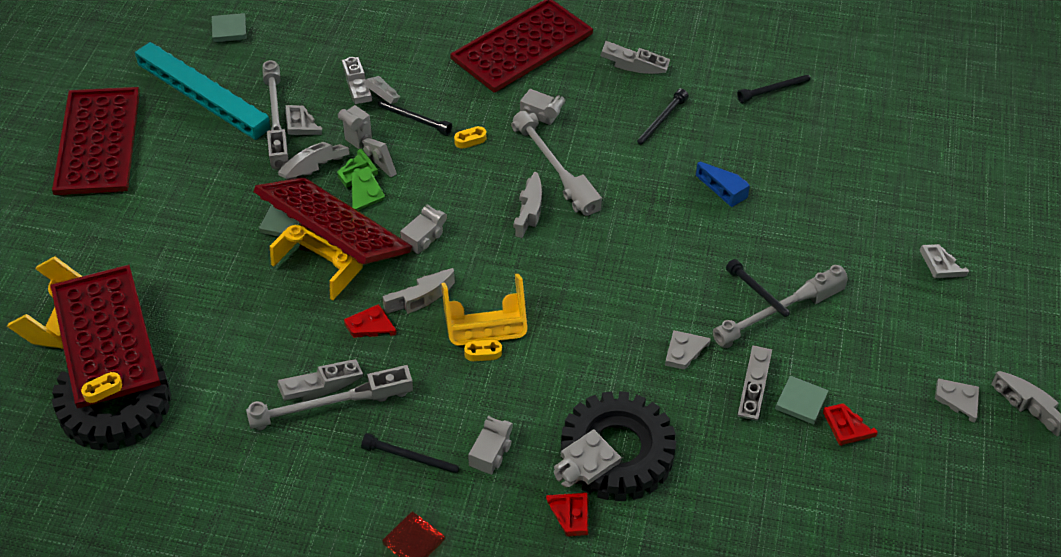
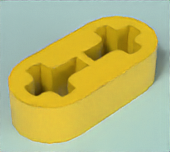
[454,126,486,149]
[464,340,502,361]
[81,372,123,403]

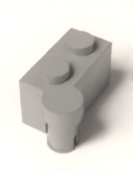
[520,89,565,125]
[338,105,372,149]
[400,204,447,254]
[468,416,513,475]

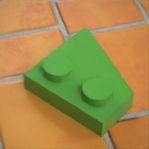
[337,149,378,188]
[351,167,385,211]

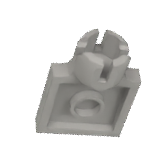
[554,429,621,487]

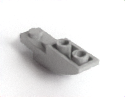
[600,41,670,74]
[342,57,372,104]
[278,142,349,180]
[513,172,542,238]
[383,268,455,314]
[738,345,772,421]
[277,359,363,402]
[991,371,1061,436]

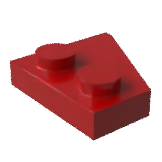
[344,304,396,338]
[823,403,878,446]
[546,493,588,536]

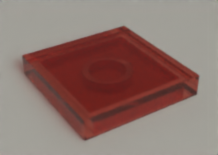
[382,511,445,557]

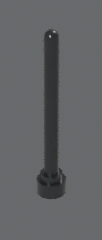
[737,74,811,103]
[637,88,689,145]
[378,101,452,136]
[726,259,790,317]
[361,433,459,473]

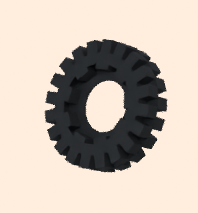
[52,359,171,450]
[561,391,676,501]

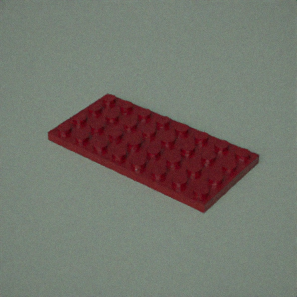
[450,0,593,93]
[52,87,140,195]
[253,177,413,264]
[50,265,161,409]

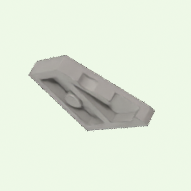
[363,76,400,104]
[285,105,322,135]
[362,138,397,177]
[920,244,969,278]
[665,330,711,370]
[935,379,979,423]

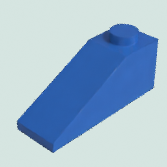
[696,162,750,207]

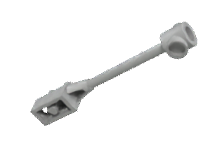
[262,60,288,170]
[511,111,602,216]
[713,265,848,348]
[246,365,413,430]

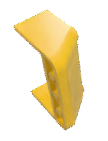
[270,225,363,300]
[7,256,82,349]
[441,274,527,345]

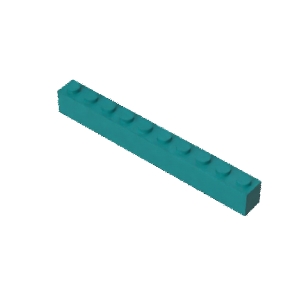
[135,42,271,140]

